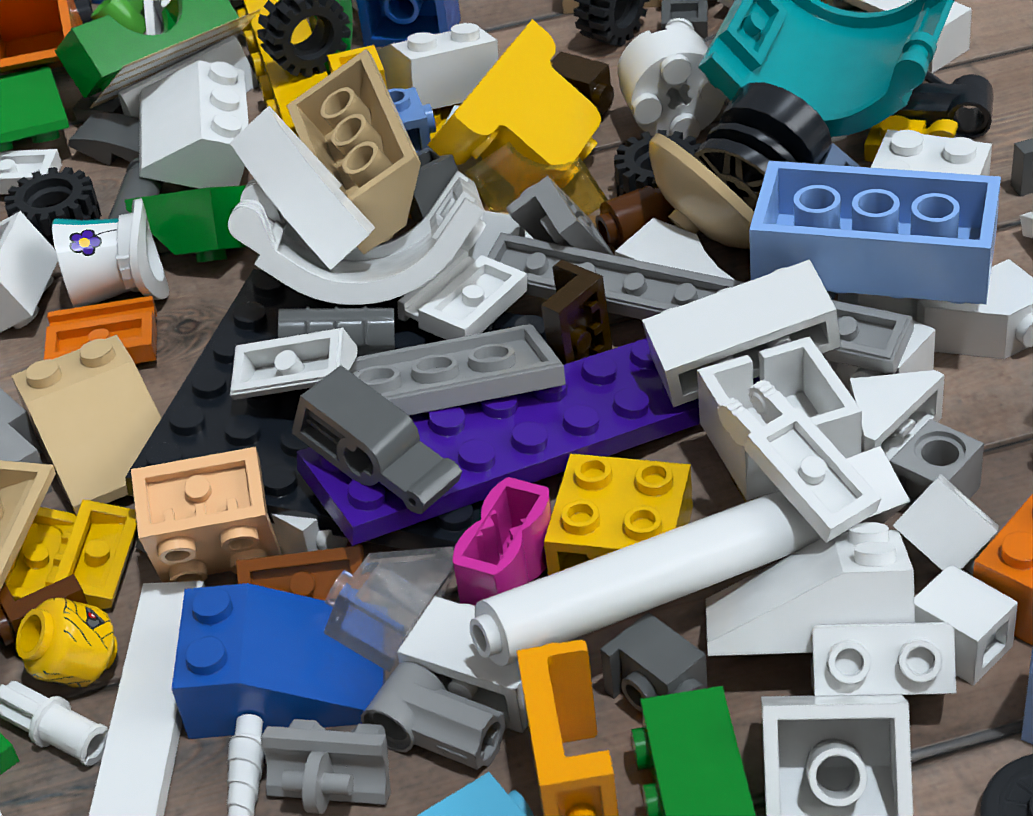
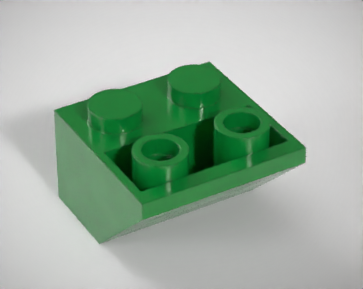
[0,65,70,152]

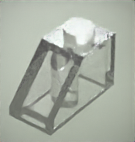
[324,547,455,672]

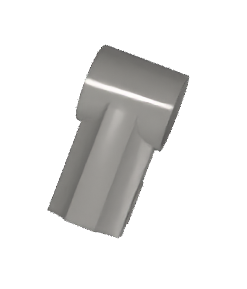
[361,662,506,770]

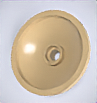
[649,133,754,250]

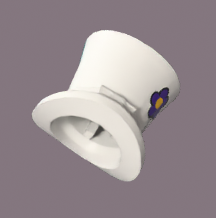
[52,198,169,308]

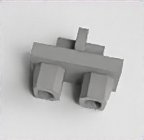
[261,719,391,814]

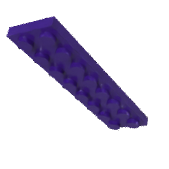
[297,338,760,546]

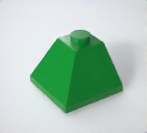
[125,186,246,263]

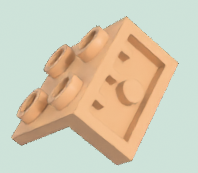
[131,447,281,582]

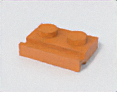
[44,296,157,365]

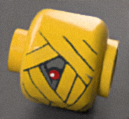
[16,598,118,688]

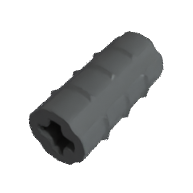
[278,305,395,357]

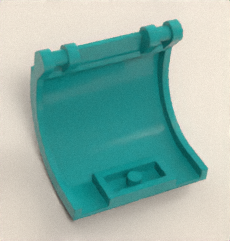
[698,0,955,137]

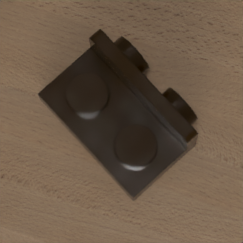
[541,260,613,365]

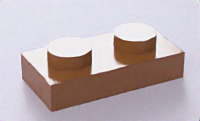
[236,545,370,609]

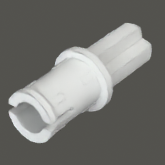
[0,681,109,766]

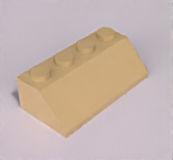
[287,49,421,254]

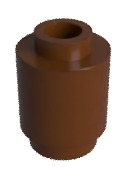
[595,186,675,250]

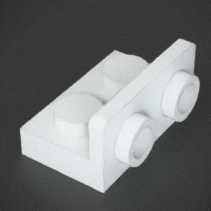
[810,622,956,696]

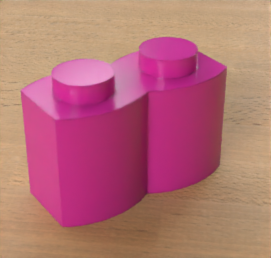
[453,477,552,606]

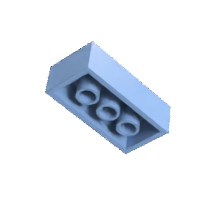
[749,161,1001,305]

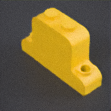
[428,19,601,192]

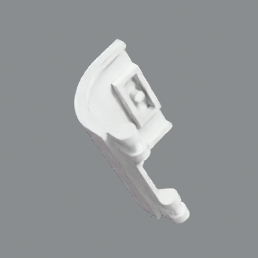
[228,170,486,305]

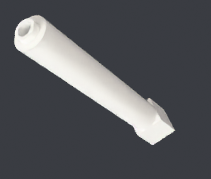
[469,446,910,666]

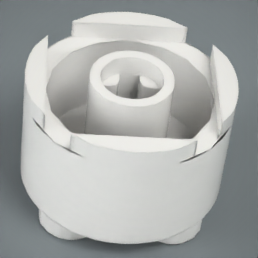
[617,25,727,140]

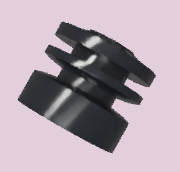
[694,82,832,211]

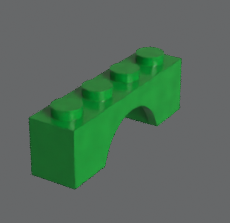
[55,0,240,99]

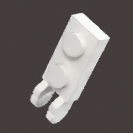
[717,379,882,543]

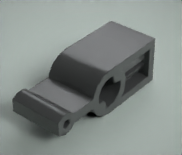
[292,365,462,515]

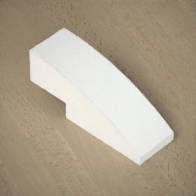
[230,106,375,270]

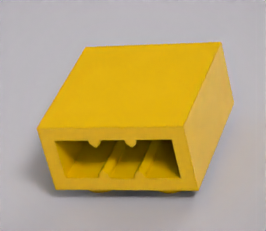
[544,454,693,576]

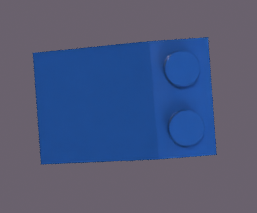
[171,583,387,739]

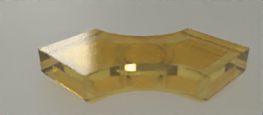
[465,142,608,216]

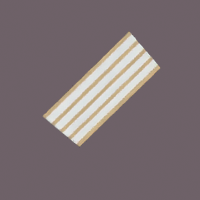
[90,9,261,108]

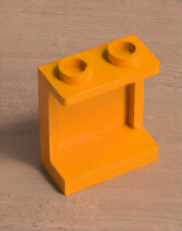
[516,640,619,816]

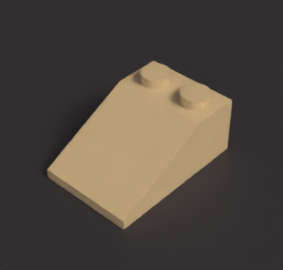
[11,335,161,516]

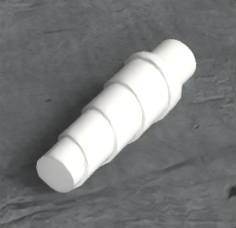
[227,714,265,816]

